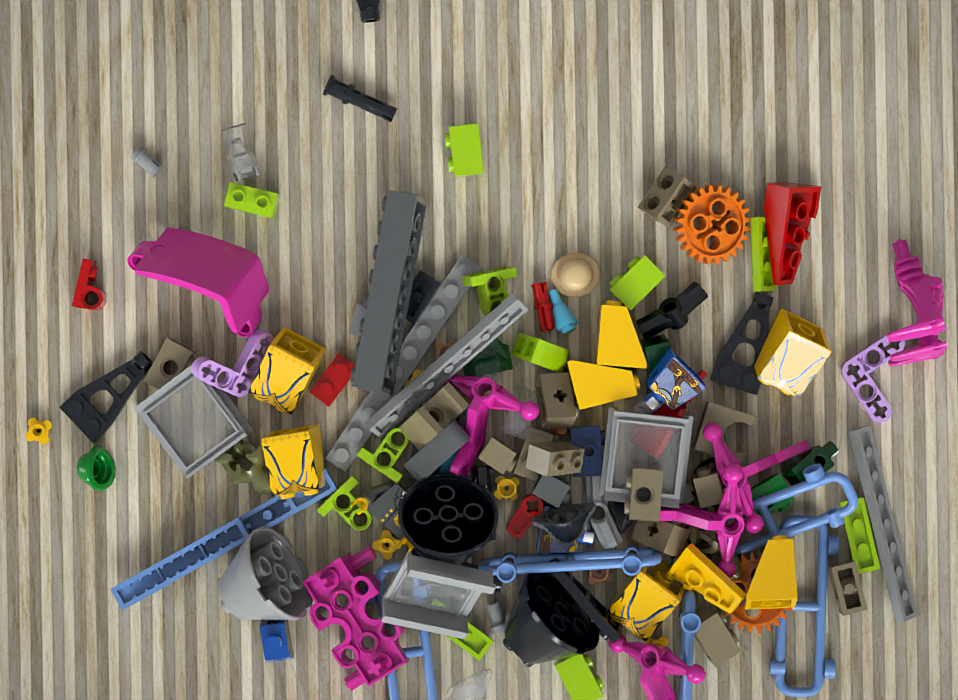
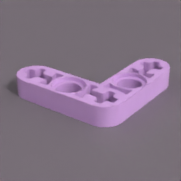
[191,329,274,397]
[841,334,905,422]

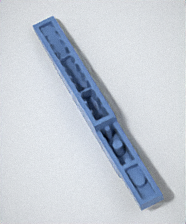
[110,468,338,611]

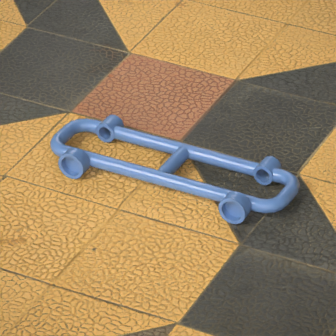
[685,464,858,556]
[769,515,839,697]
[478,544,662,583]
[364,562,438,700]
[678,589,701,700]

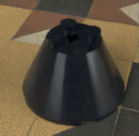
[398,473,499,566]
[503,573,599,667]

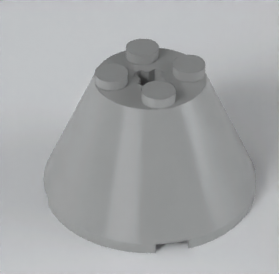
[217,527,313,620]

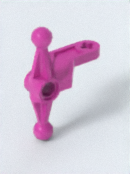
[443,375,539,476]
[703,422,811,533]
[660,464,745,578]
[608,634,706,700]

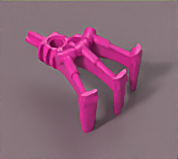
[887,239,947,366]

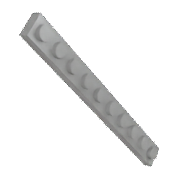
[325,255,482,472]

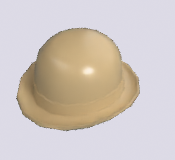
[551,253,600,297]

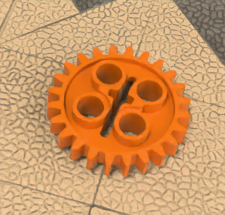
[673,184,751,265]
[723,553,794,633]

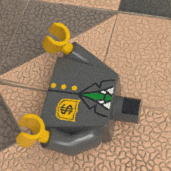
[351,478,417,554]

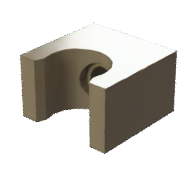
[399,382,469,451]
[692,401,757,464]

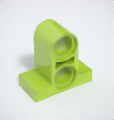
[462,266,517,316]
[511,332,570,373]
[357,427,410,483]
[317,475,373,531]

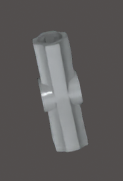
[585,475,623,550]

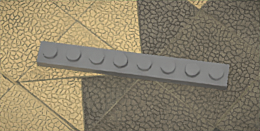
[365,293,529,439]
[849,425,918,623]

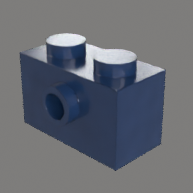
[570,425,605,477]

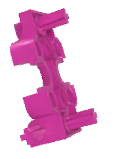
[303,545,409,691]

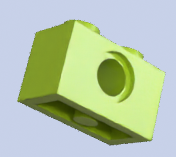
[224,182,280,219]

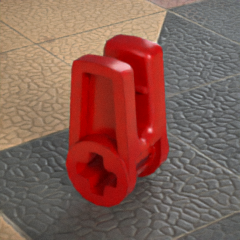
[506,493,544,539]

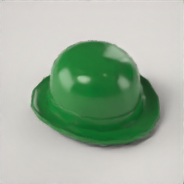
[76,445,116,491]

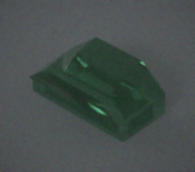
[463,338,513,377]

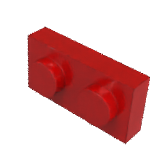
[310,353,356,407]

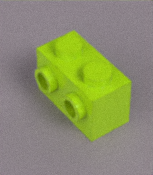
[445,123,484,178]
[609,255,665,311]
[554,653,605,700]

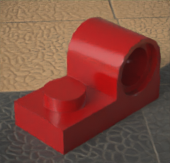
[72,258,107,310]

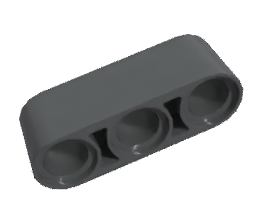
[403,420,471,481]

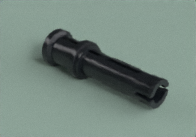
[323,75,397,123]

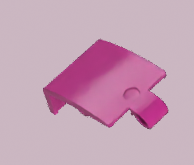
[127,228,269,338]

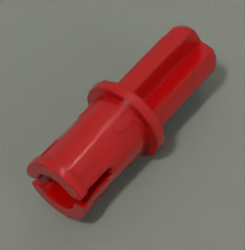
[531,282,555,332]

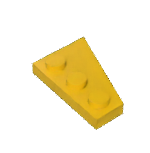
[665,543,747,614]

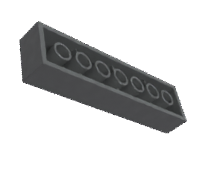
[350,190,428,395]

